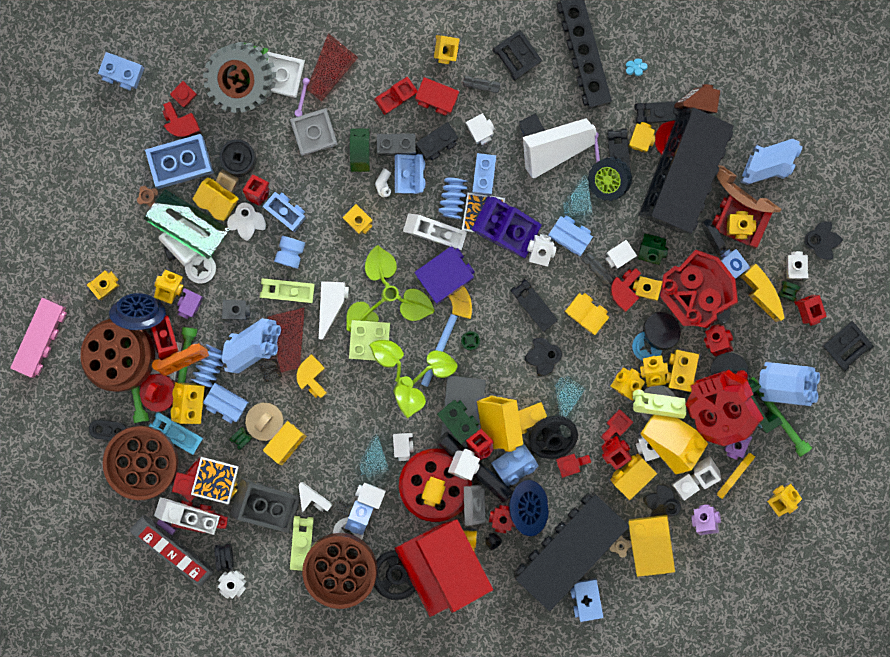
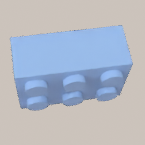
[145,134,214,189]

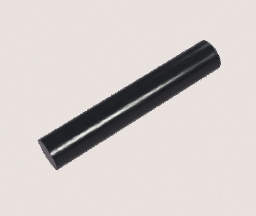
[437,432,513,502]

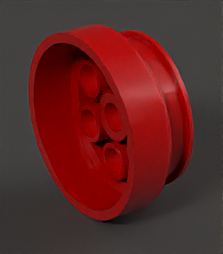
[399,448,472,522]

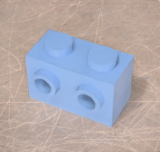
[98,52,144,90]
[263,192,306,233]

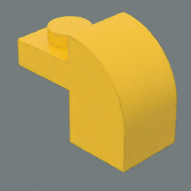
[297,354,327,398]

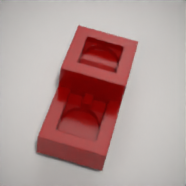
[374,76,418,115]

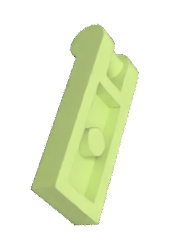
[259,279,315,303]
[633,390,686,419]
[290,516,314,571]

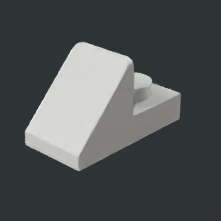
[299,482,333,512]

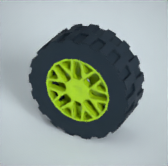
[587,157,632,201]

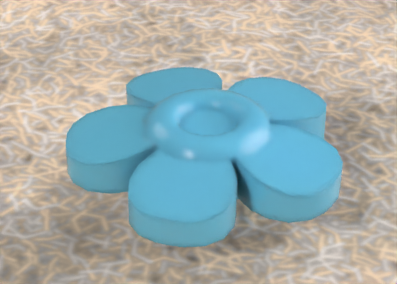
[626,59,647,76]

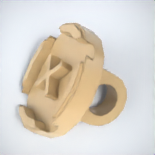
[245,403,284,441]

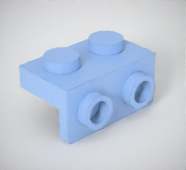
[395,154,425,194]
[491,443,539,487]

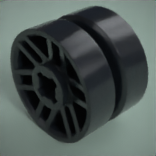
[220,139,257,177]

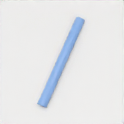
[421,314,458,387]

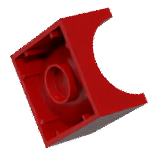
[395,519,493,617]

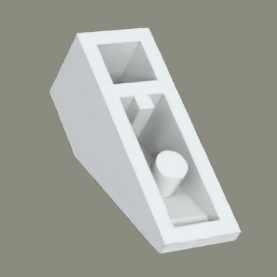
[403,213,467,250]
[319,281,349,340]

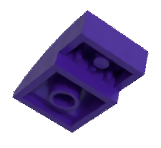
[472,196,542,258]

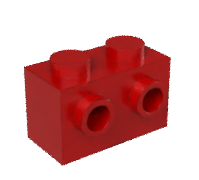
[415,77,459,116]

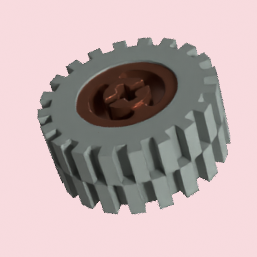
[203,42,276,113]

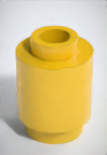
[421,476,445,507]

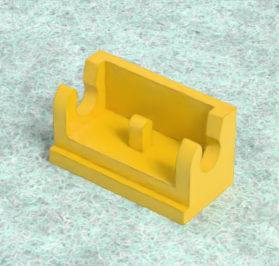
[263,421,307,465]

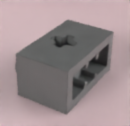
[377,133,416,156]

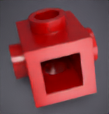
[704,325,733,356]
[601,435,632,470]
[489,505,515,533]

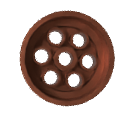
[80,319,155,392]
[103,426,178,500]
[302,533,377,609]

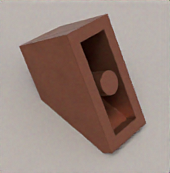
[674,84,720,114]

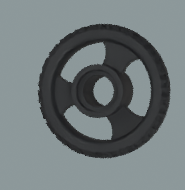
[528,415,578,459]
[374,550,416,600]

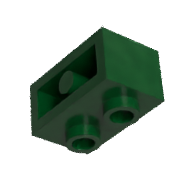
[437,399,479,444]

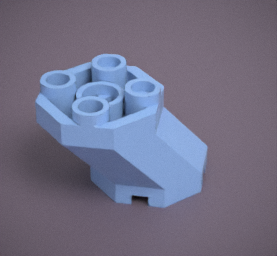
[740,139,802,185]
[222,318,281,373]
[759,362,820,406]

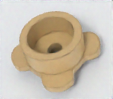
[609,535,632,558]

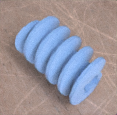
[438,178,468,219]
[191,344,223,387]

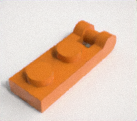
[152,343,209,376]

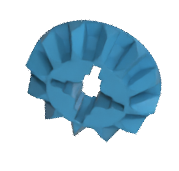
[632,332,663,361]

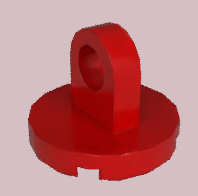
[139,374,175,412]

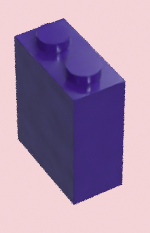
[414,246,475,305]

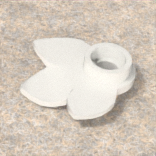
[227,202,266,241]

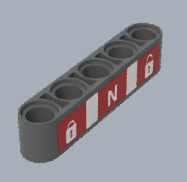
[130,515,215,586]

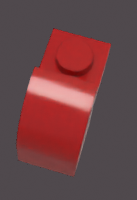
[162,102,202,139]
[610,268,641,312]

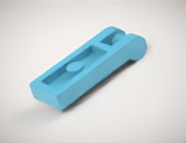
[148,412,204,455]

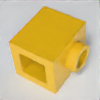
[628,122,655,153]
[343,204,373,235]

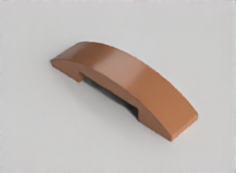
[717,165,781,213]

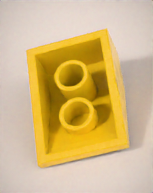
[640,414,708,474]
[629,515,675,577]

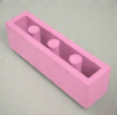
[10,298,67,378]

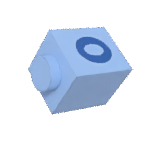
[721,249,750,278]
[345,501,374,535]

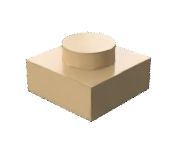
[216,169,239,193]

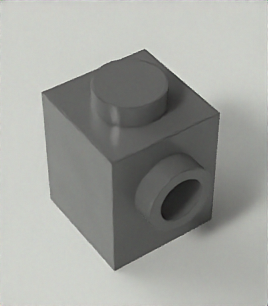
[222,300,251,320]

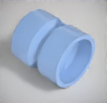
[274,236,305,269]

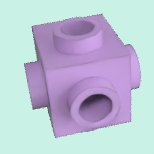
[692,505,721,535]

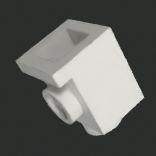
[786,251,808,279]
[393,433,414,461]

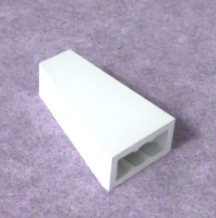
[523,118,597,178]

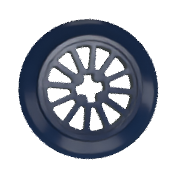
[109,293,166,330]
[509,480,549,536]

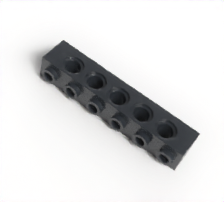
[556,0,612,110]

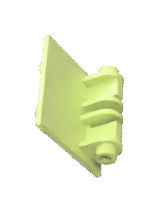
[349,320,390,361]

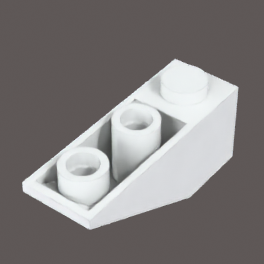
[154,497,220,535]

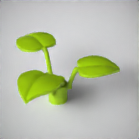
[346,245,434,332]
[369,340,457,418]

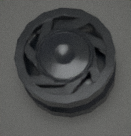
[214,543,234,572]

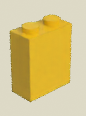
[477,396,523,452]

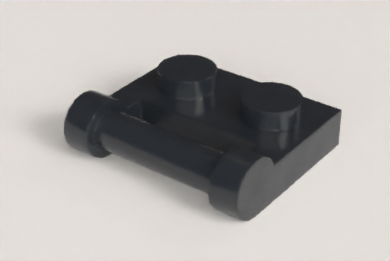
[492,30,542,81]
[823,321,874,372]

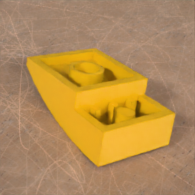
[740,264,784,322]

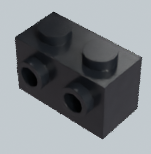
[416,122,458,161]

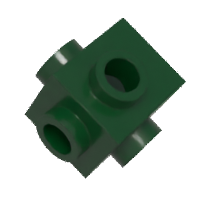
[638,233,668,265]

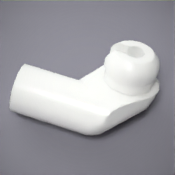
[375,168,391,197]

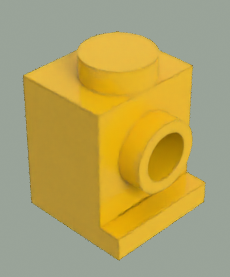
[434,35,460,64]
[87,271,119,300]
[633,276,663,301]

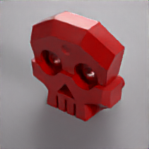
[660,250,738,328]
[685,370,764,446]

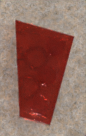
[307,33,358,102]
[267,307,305,373]

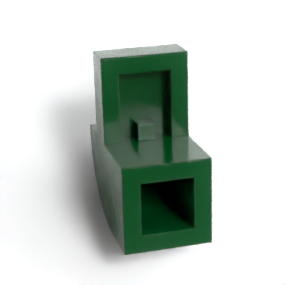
[350,128,370,172]

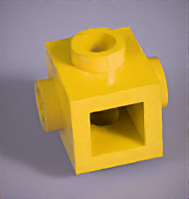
[727,211,756,239]
[154,270,184,304]
[640,356,669,387]
[610,368,645,401]
[767,484,802,517]

